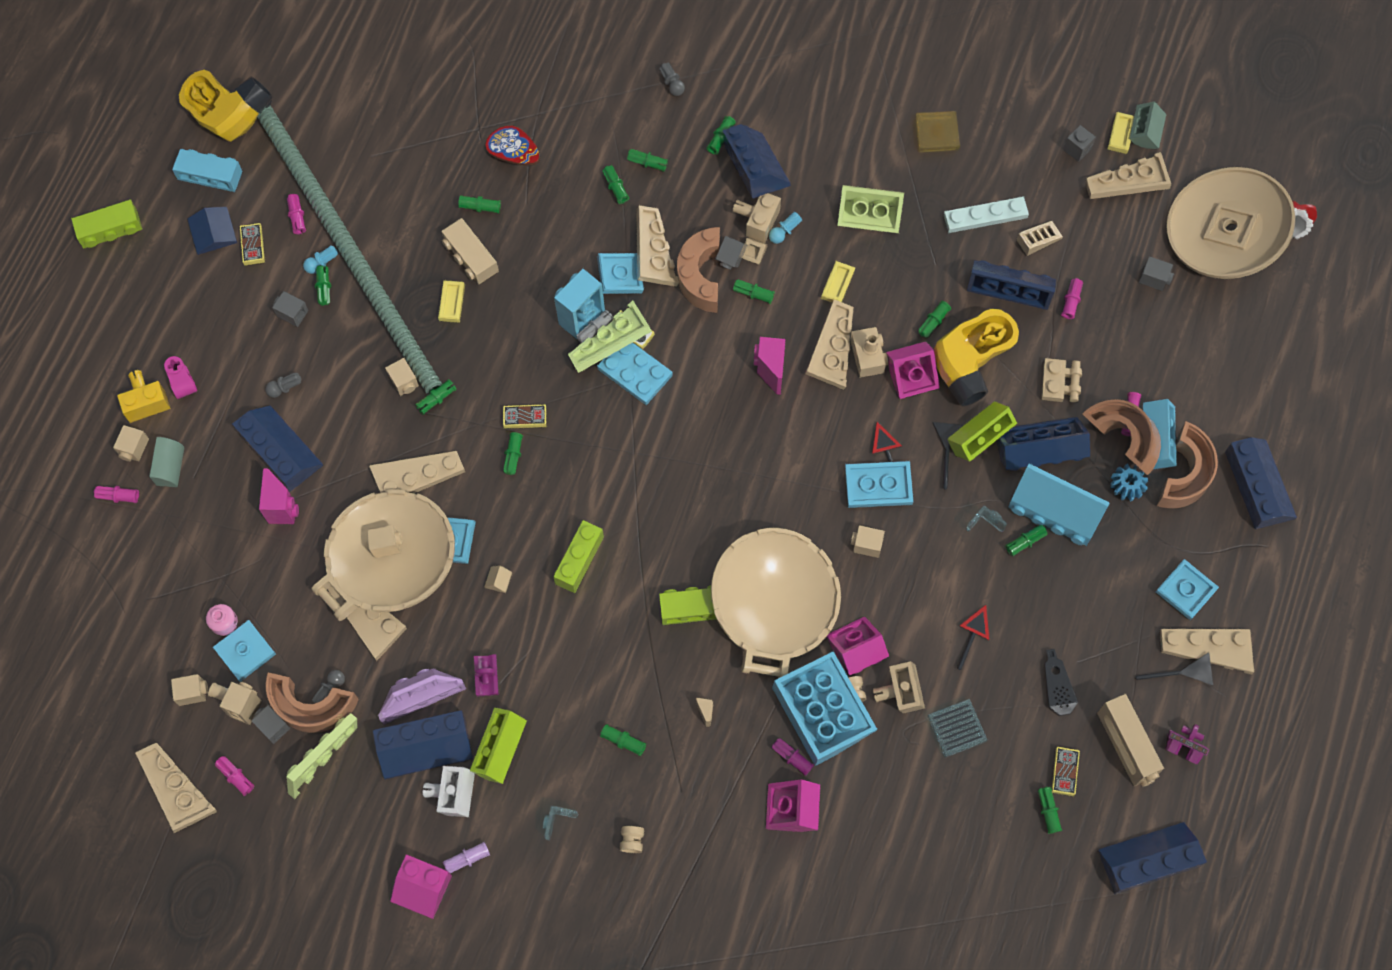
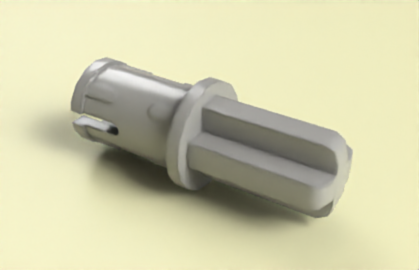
[576,310,614,343]

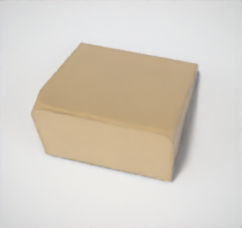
[743,238,768,264]
[696,698,713,727]

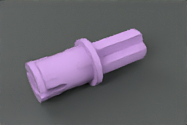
[443,842,490,873]

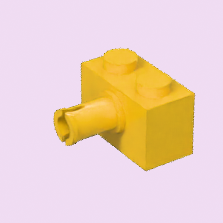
[117,370,171,423]

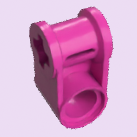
[164,356,197,399]

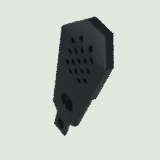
[1045,649,1078,716]

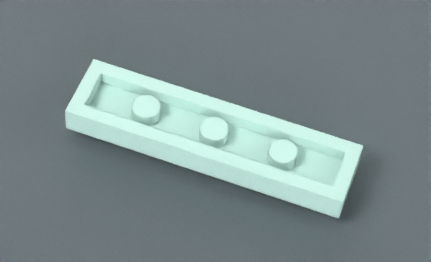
[944,197,1029,233]

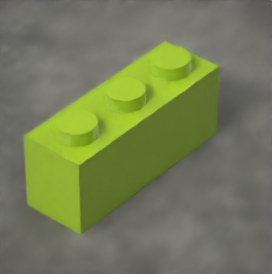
[71,200,143,249]
[947,401,1017,462]
[554,520,604,593]
[659,585,717,625]
[470,708,527,784]

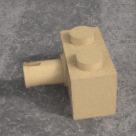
[733,193,781,243]
[850,327,888,378]
[873,661,925,713]
[208,682,262,725]

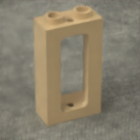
[1097,694,1164,787]

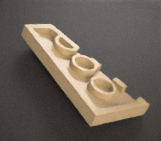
[1085,152,1171,199]
[637,205,679,287]
[805,299,853,390]
[370,451,465,493]
[328,586,407,661]
[1160,629,1254,675]
[135,743,216,833]

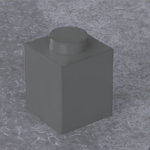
[1063,125,1096,162]
[716,236,748,270]
[1139,256,1174,291]
[272,291,309,327]
[251,705,291,744]

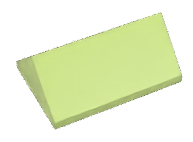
[838,185,904,233]

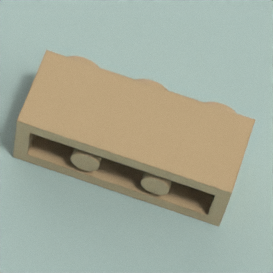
[442,218,499,285]

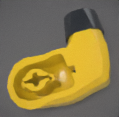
[179,70,273,141]
[934,309,1019,406]

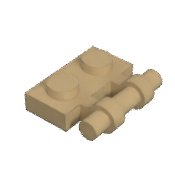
[1041,358,1082,402]

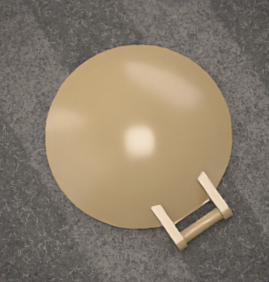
[312,489,455,621]
[711,528,841,679]

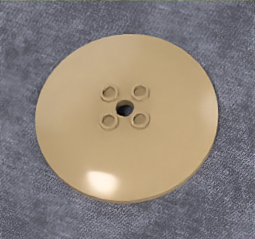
[1167,167,1295,279]

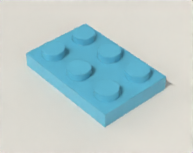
[597,342,673,405]
[845,461,913,508]

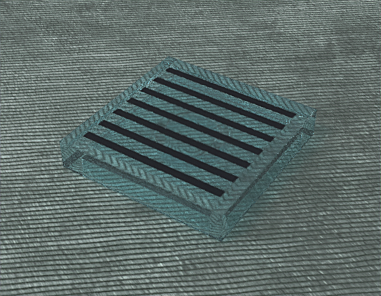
[928,699,987,758]

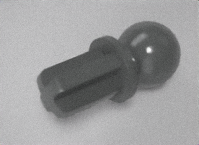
[660,63,685,96]
[265,373,302,398]
[312,670,345,704]

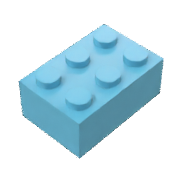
[554,269,605,339]

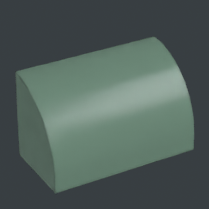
[1129,101,1166,149]
[150,437,184,487]

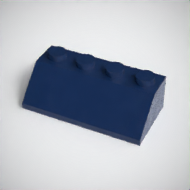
[723,124,791,198]
[967,260,1056,310]
[232,406,323,492]
[996,417,1090,470]
[1225,437,1297,530]
[373,710,473,779]
[1098,822,1207,894]

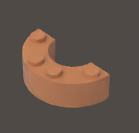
[677,227,720,313]
[1083,400,1161,475]
[1157,421,1218,508]
[266,673,359,733]

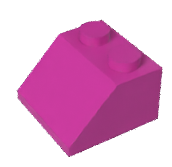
[754,337,785,395]
[886,342,940,399]
[259,468,299,524]
[826,616,889,675]
[766,780,820,832]
[390,855,452,919]

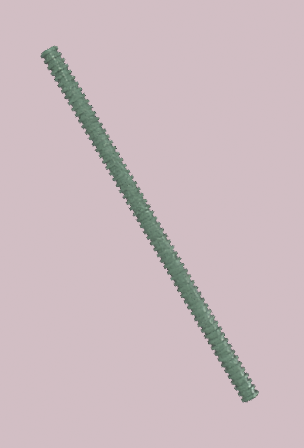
[257,105,442,394]

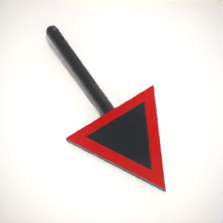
[872,422,902,462]
[958,605,989,670]

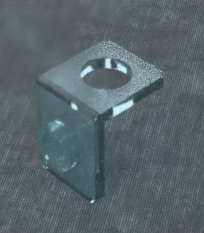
[966,506,1007,532]
[543,806,578,841]

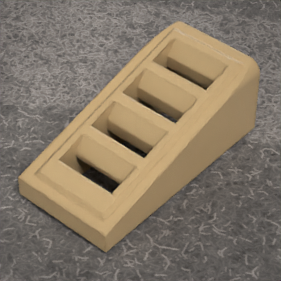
[1017,221,1063,256]

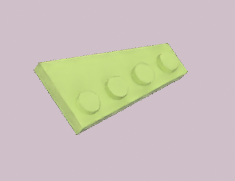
[568,301,652,373]
[287,713,357,799]

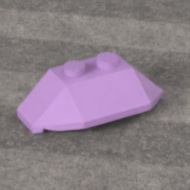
[378,669,466,725]

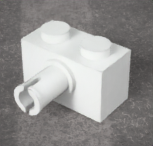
[423,766,475,817]

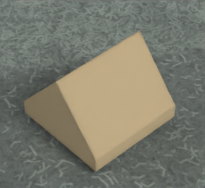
[485,566,512,593]

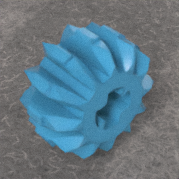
[1110,464,1148,502]

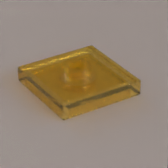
[915,111,960,152]

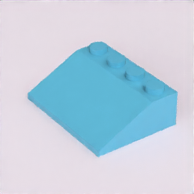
[1008,464,1109,546]
[772,652,877,766]

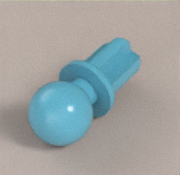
[769,212,802,244]
[303,246,338,274]

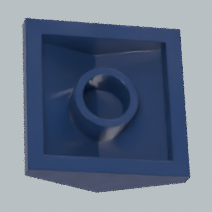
[187,207,237,255]

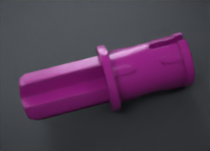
[772,738,814,776]

